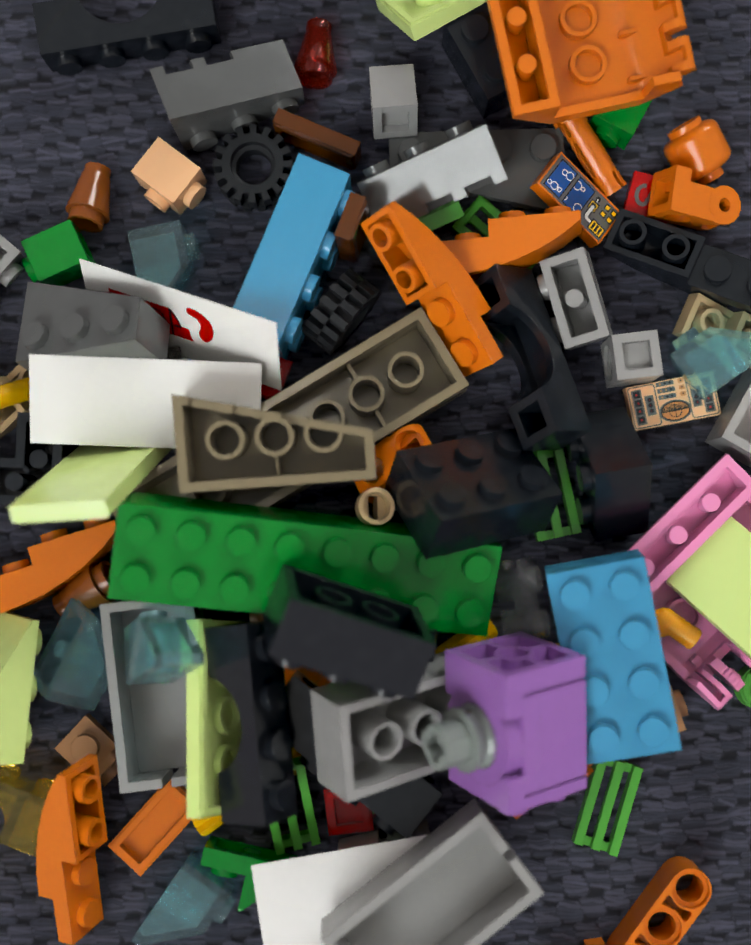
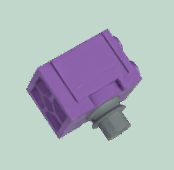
[421,631,587,816]

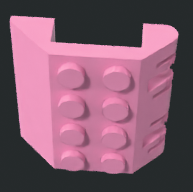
[627,454,751,711]

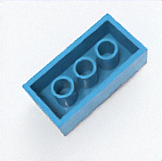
[233,153,355,359]
[544,549,682,765]

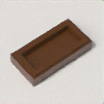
[272,108,361,171]
[334,192,370,263]

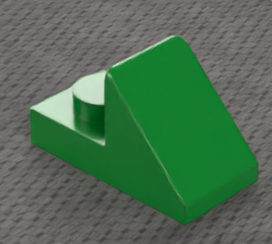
[200,835,298,912]

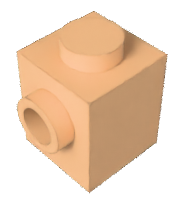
[131,136,207,215]

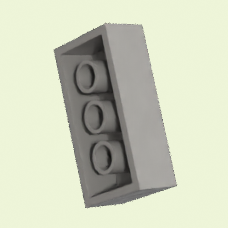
[310,651,452,803]

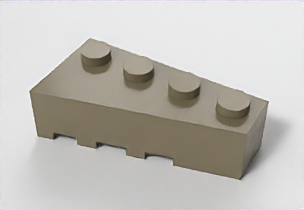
[171,394,377,493]

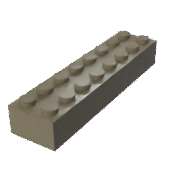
[113,307,469,519]

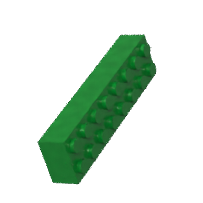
[107,491,503,636]

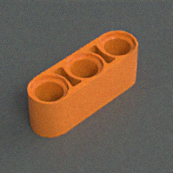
[606,856,712,945]

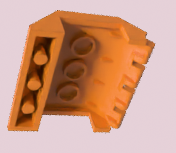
[487,0,696,124]

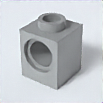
[369,64,418,139]
[600,329,664,388]

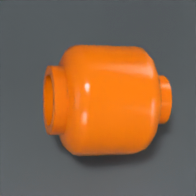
[663,115,731,185]

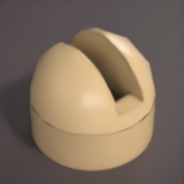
[354,487,395,526]

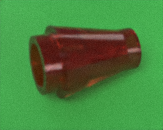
[294,18,337,90]

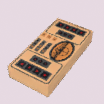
[623,371,721,431]

